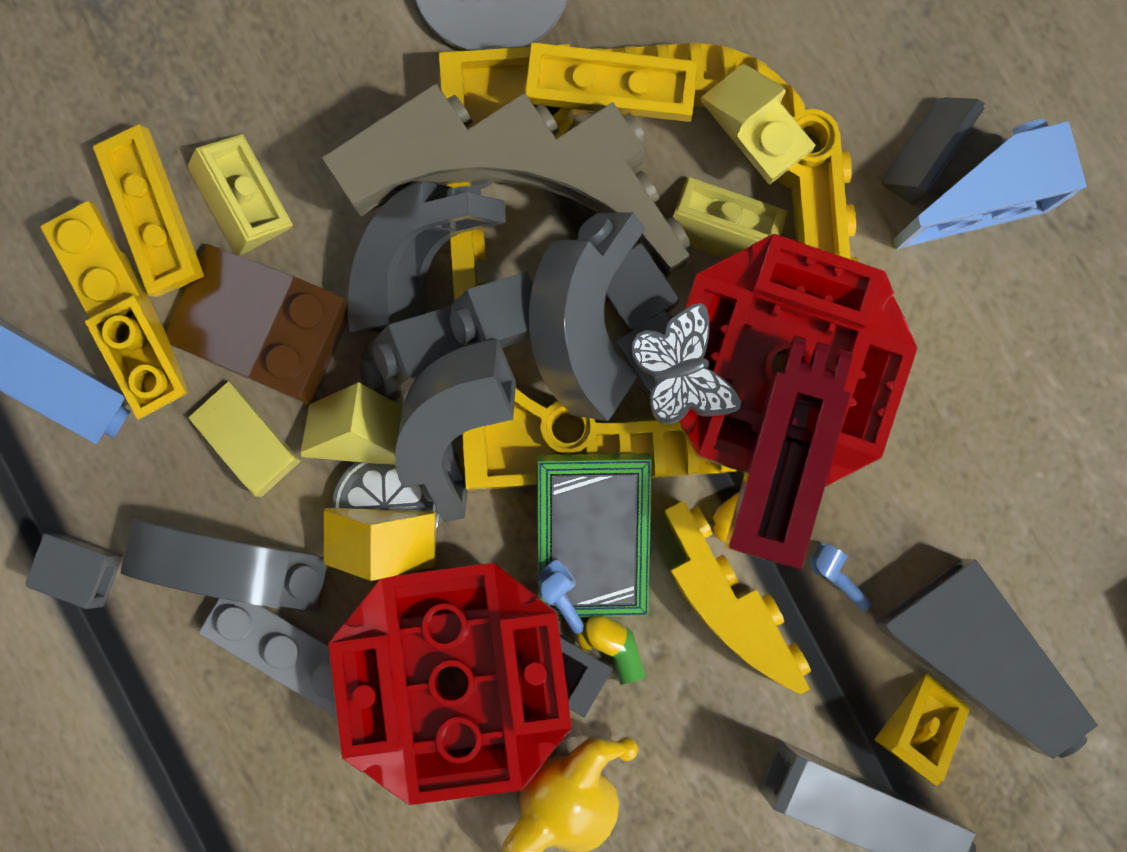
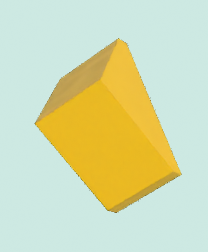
[324,508,436,581]
[874,673,971,787]

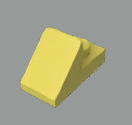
[700,64,816,185]

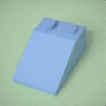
[893,119,1087,249]

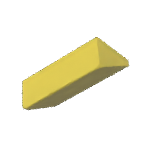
[188,134,293,255]
[673,176,788,259]

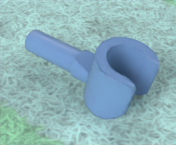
[809,542,872,612]
[537,560,585,634]

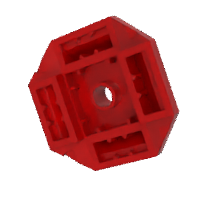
[678,233,918,487]

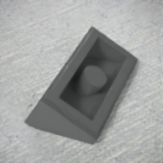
[881,97,985,205]

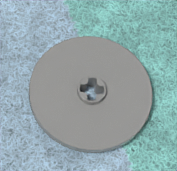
[416,0,568,51]

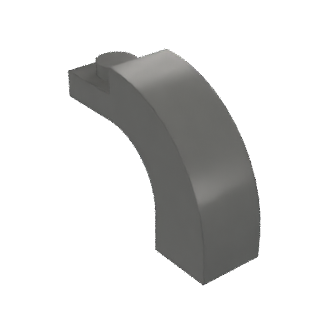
[348,181,506,335]
[529,212,645,421]
[395,339,516,522]
[120,519,327,612]

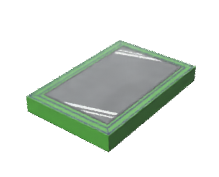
[537,453,652,618]

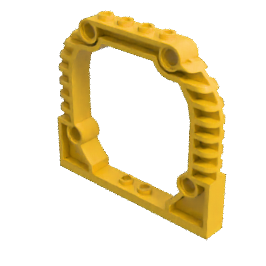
[439,42,859,491]

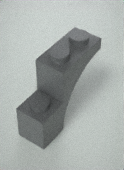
[359,271,533,400]

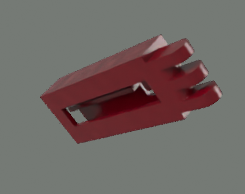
[724,335,853,569]

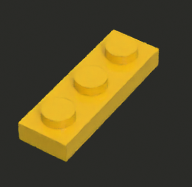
[525,42,698,122]
[93,124,204,297]

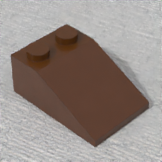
[165,244,348,405]

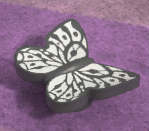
[632,303,741,425]

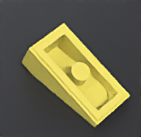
[188,381,302,497]

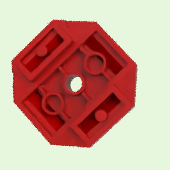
[328,562,572,805]

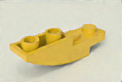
[40,201,189,419]
[661,500,811,695]

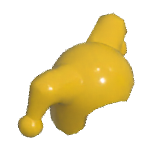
[501,736,638,852]

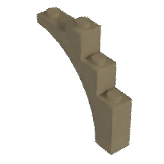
[322,83,691,277]

